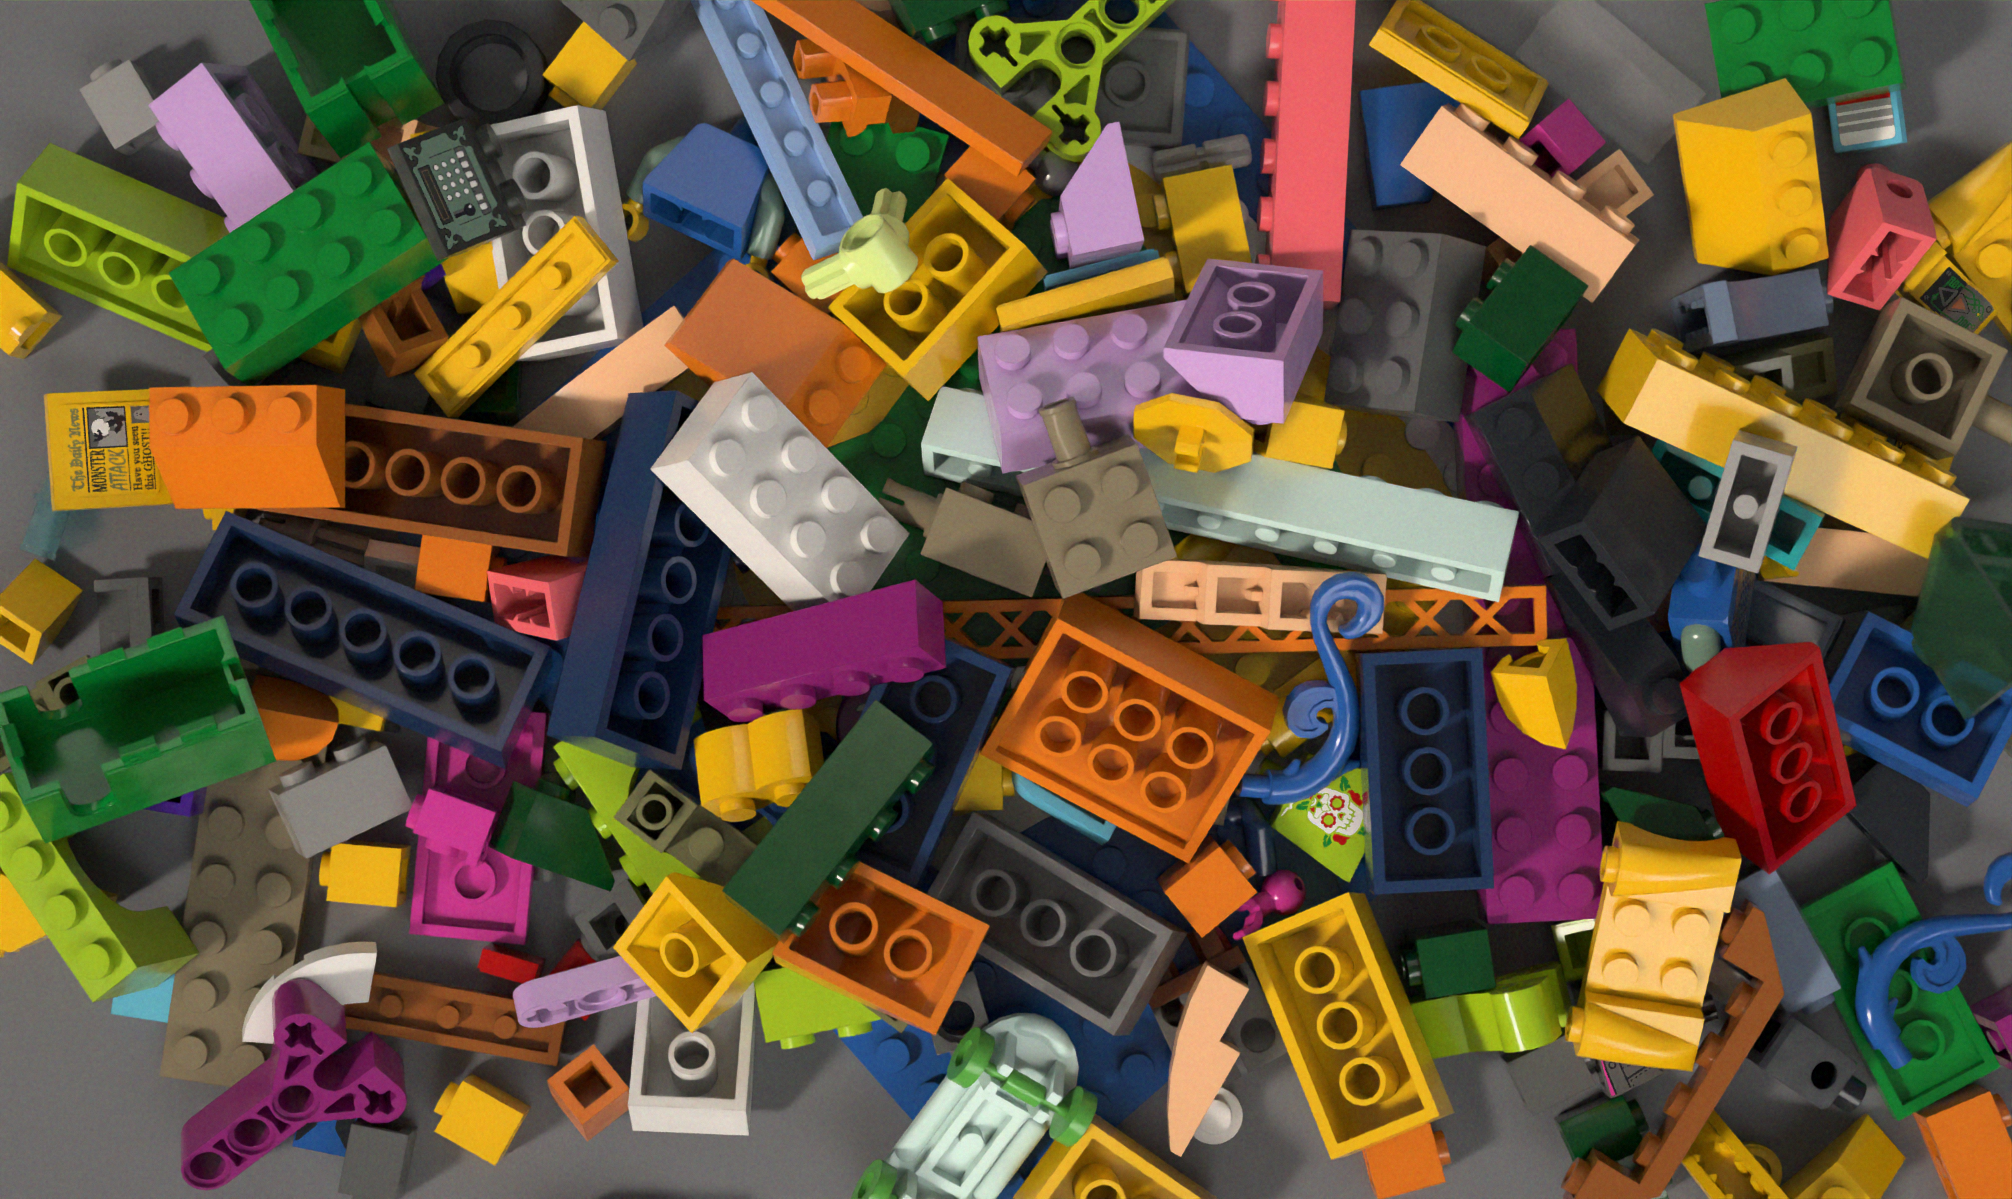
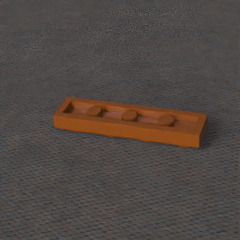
[343,971,567,1066]

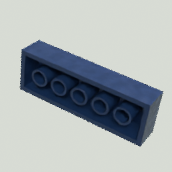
[547,390,732,770]
[174,511,553,769]

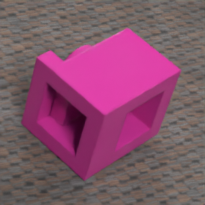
[406,785,502,868]

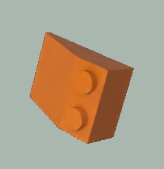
[664,258,887,448]
[772,862,990,1036]

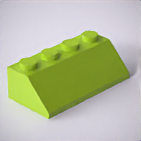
[7,143,230,352]

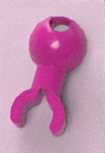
[1233,870,1307,941]

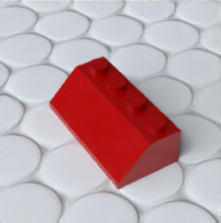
[1679,642,1857,875]

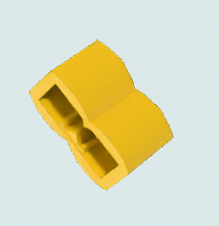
[693,709,824,822]

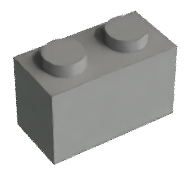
[1698,430,1798,574]
[268,737,412,859]

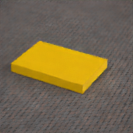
[1369,0,1549,139]
[996,257,1175,332]

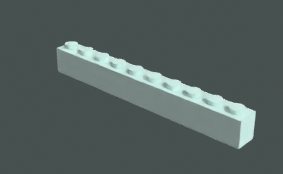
[921,386,1519,602]

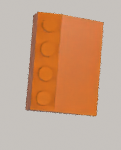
[980,592,1280,863]

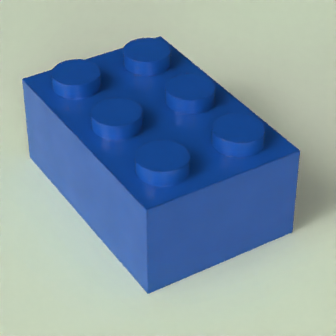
[1828,611,2012,807]

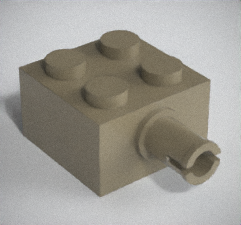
[1834,297,2012,460]
[1016,397,1177,599]
[878,478,1046,598]

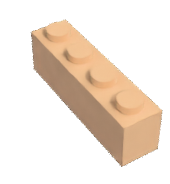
[1400,103,1640,303]

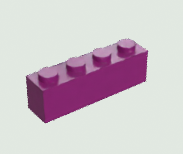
[703,580,946,722]

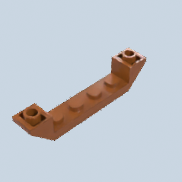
[1561,899,1785,1199]

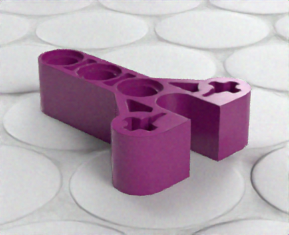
[181,979,407,1190]

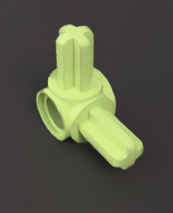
[801,188,918,299]

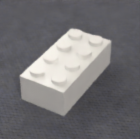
[490,105,643,362]
[650,372,909,611]

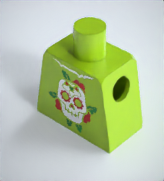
[1255,752,1365,882]

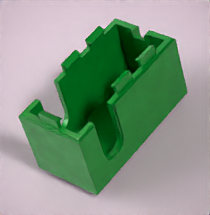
[249,0,444,158]
[0,615,276,844]

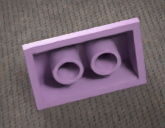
[148,63,321,232]
[1049,122,1144,270]
[1163,259,1323,425]

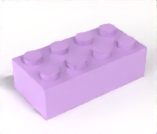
[977,300,1205,474]

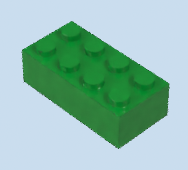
[169,142,449,386]

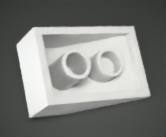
[628,982,757,1136]

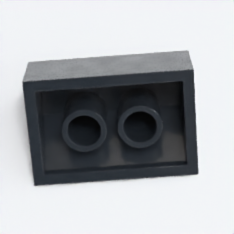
[1464,363,1613,576]

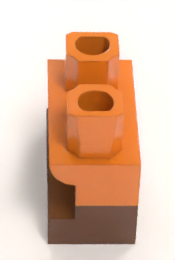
[793,9,920,137]

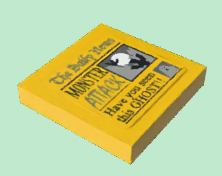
[44,389,173,511]

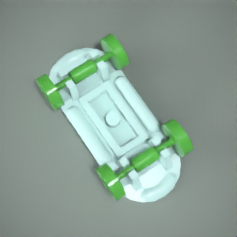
[851,1013,1098,1199]

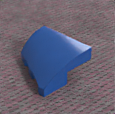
[1358,82,1460,211]

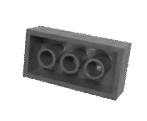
[927,812,1187,1036]

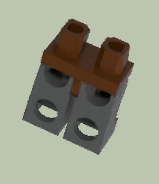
[1148,926,1288,1087]

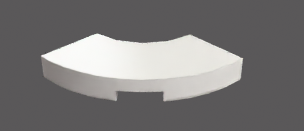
[242,942,377,1044]

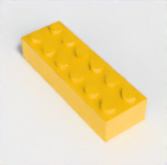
[1597,328,1970,562]

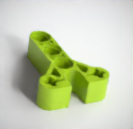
[968,0,1176,162]
[1407,961,1572,1059]

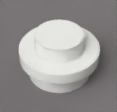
[1193,1087,1243,1144]

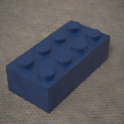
[854,635,1017,889]
[1355,647,1494,895]

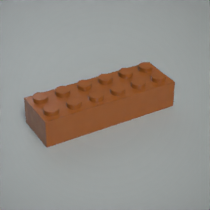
[250,403,607,558]

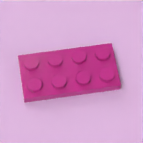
[409,711,549,945]

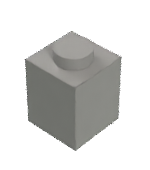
[79,59,161,156]

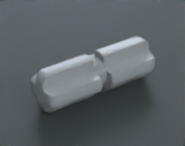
[1151,134,1252,183]

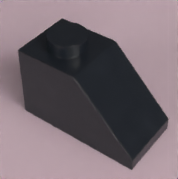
[1844,757,1930,884]

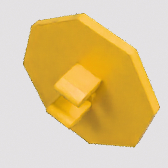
[1134,393,1254,473]

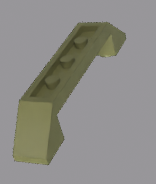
[613,769,908,1033]

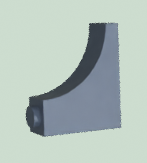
[1670,268,1834,354]
[1714,864,1841,1015]

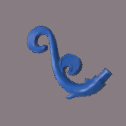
[1235,571,1384,805]
[1854,852,2012,1069]

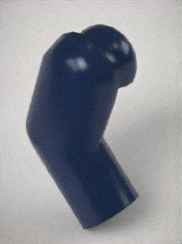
[1223,797,1278,876]

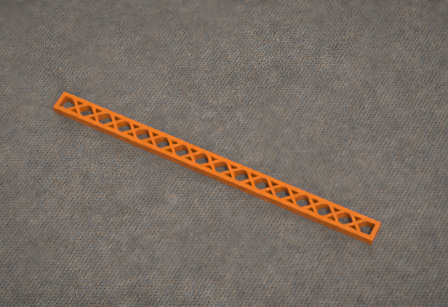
[713,584,1547,659]

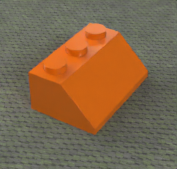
[149,385,345,509]

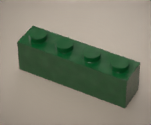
[722,699,936,944]

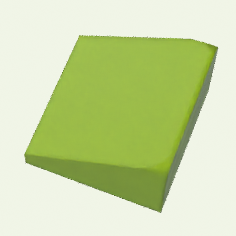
[1551,919,1596,982]

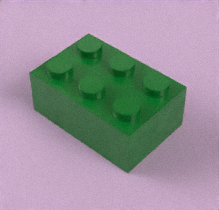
[1705,0,1907,109]

